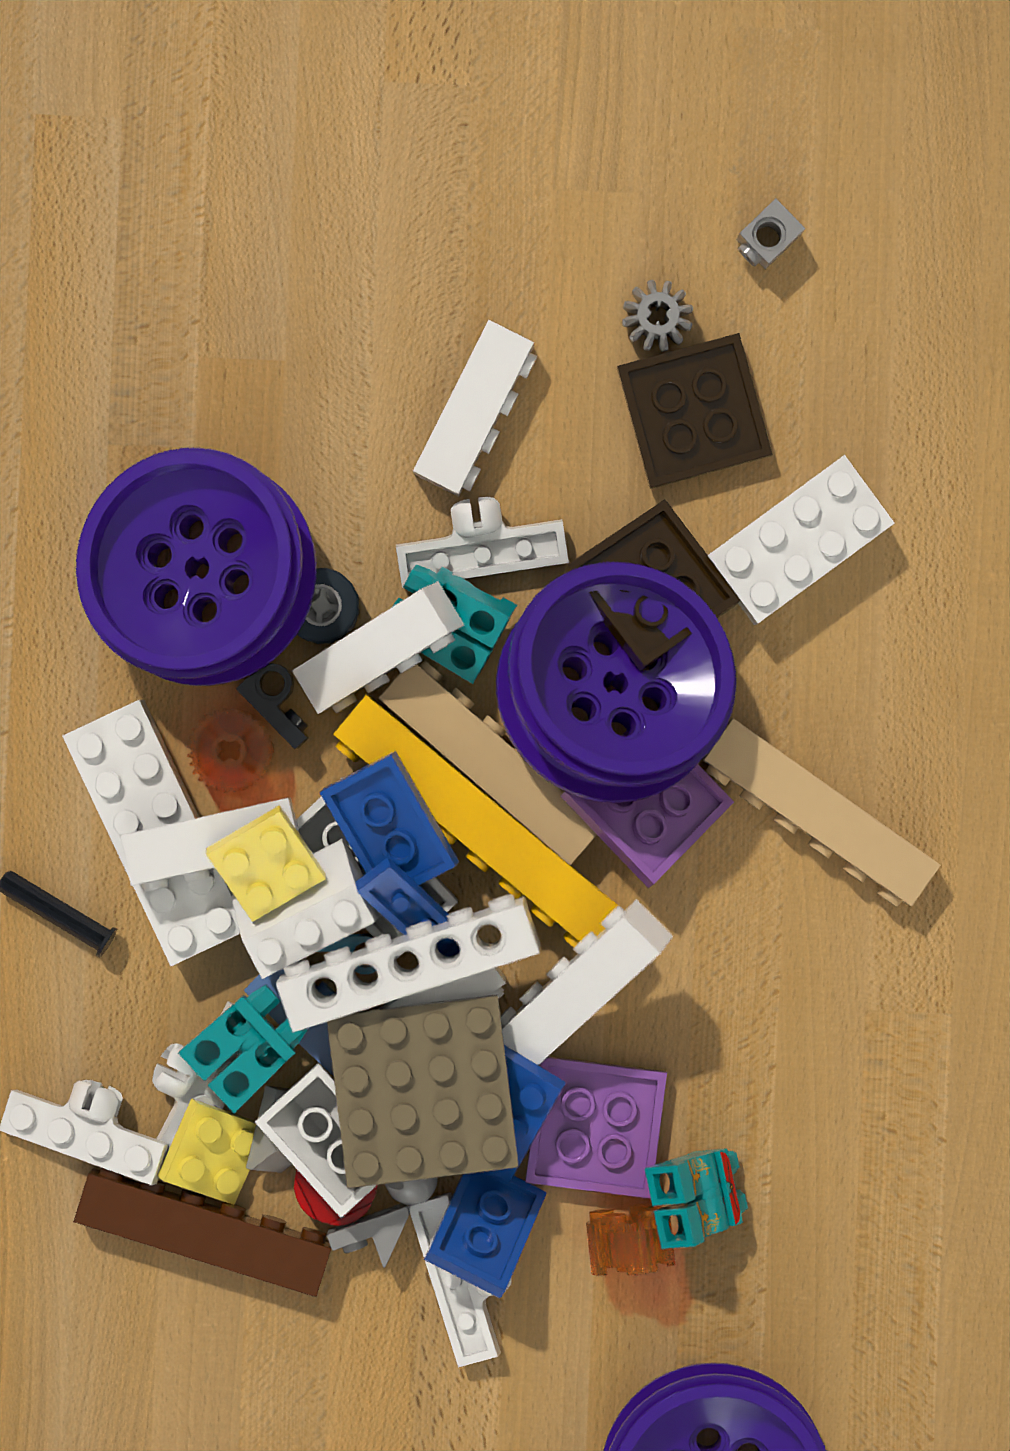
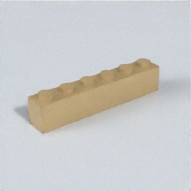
[379,660,597,865]
[702,718,941,907]

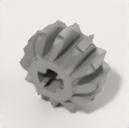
[622,280,693,352]

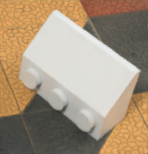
[231,838,381,979]
[255,1063,377,1218]

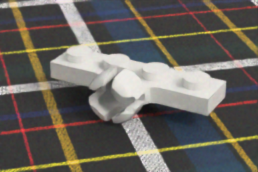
[396,497,569,588]
[152,1001,238,1155]
[0,1080,169,1185]
[408,1192,511,1367]

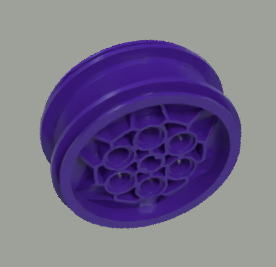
[76,448,317,686]
[496,562,736,803]
[603,1363,826,1451]

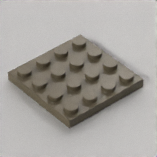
[327,995,519,1188]

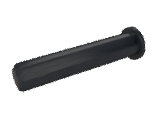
[0,871,118,958]

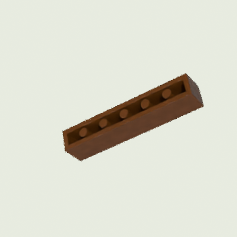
[73,1167,331,1297]

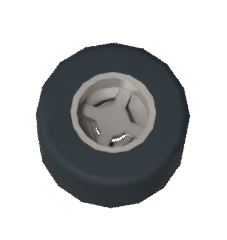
[297,568,360,644]

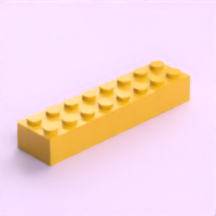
[333,695,618,947]

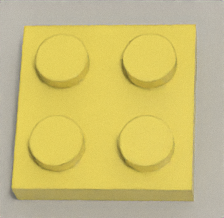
[206,805,326,922]
[157,1098,256,1205]

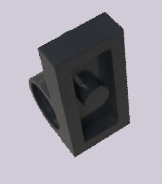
[236,663,309,749]

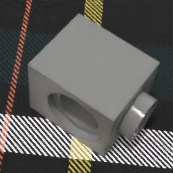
[736,198,805,270]

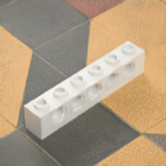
[276,894,541,1032]

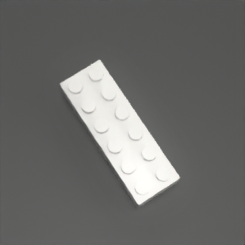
[62,700,240,966]

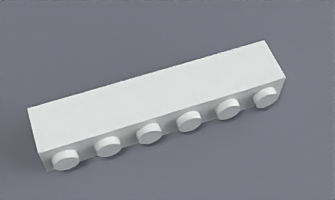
[500,899,673,1065]

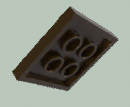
[617,333,773,489]
[564,499,741,671]

